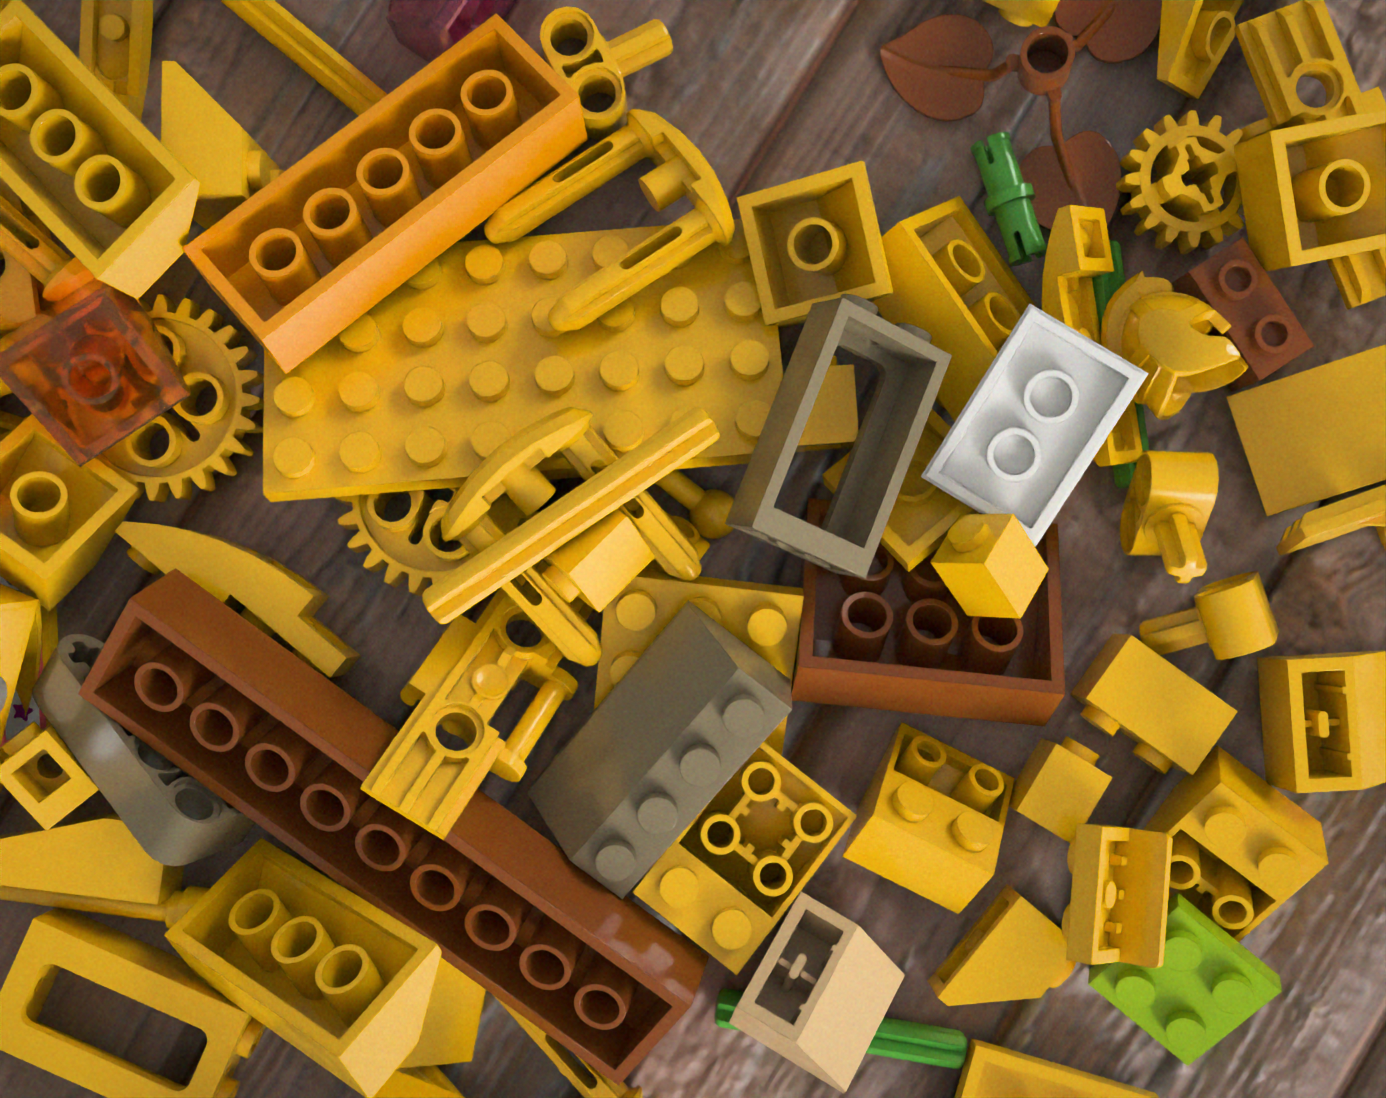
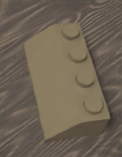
[527,600,792,899]

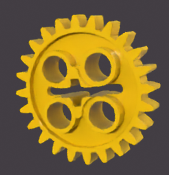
[52,294,264,503]
[335,487,539,597]

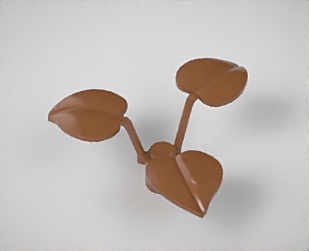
[880,0,1162,231]

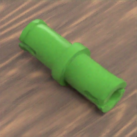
[970,132,1047,266]

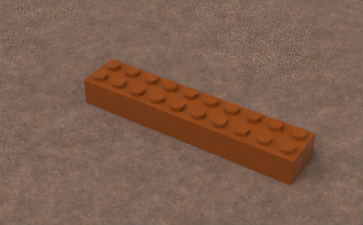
[78,568,709,1086]

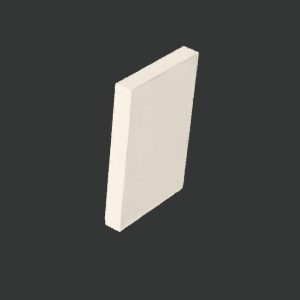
[921,303,1149,547]

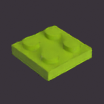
[1088,893,1282,1066]

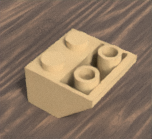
[729,891,905,1093]

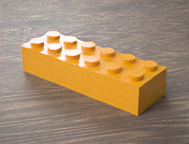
[182,13,588,374]

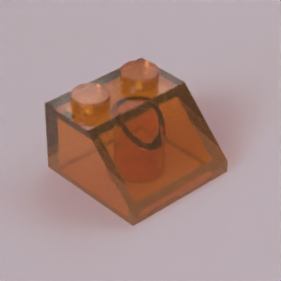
[0,278,191,467]

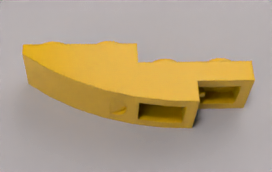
[114,521,361,678]

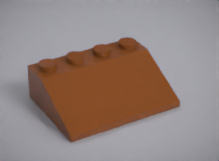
[791,498,1065,727]

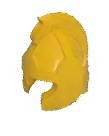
[1101,271,1248,420]

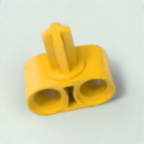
[539,6,674,140]
[1120,450,1219,583]
[1139,571,1279,660]

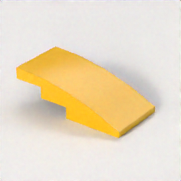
[1226,344,1386,516]

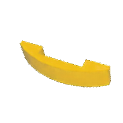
[79,0,153,121]
[1042,205,1143,467]

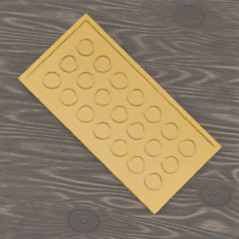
[263,219,783,502]

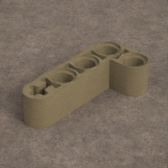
[32,634,255,867]

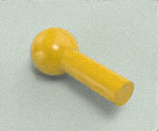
[655,469,734,539]

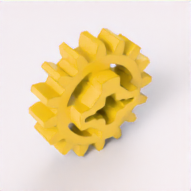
[1116,110,1244,254]

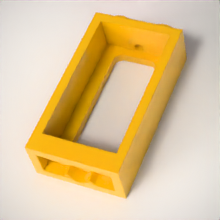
[0,907,266,1098]

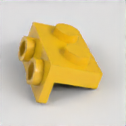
[1062,823,1173,968]

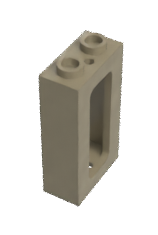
[725,294,952,578]

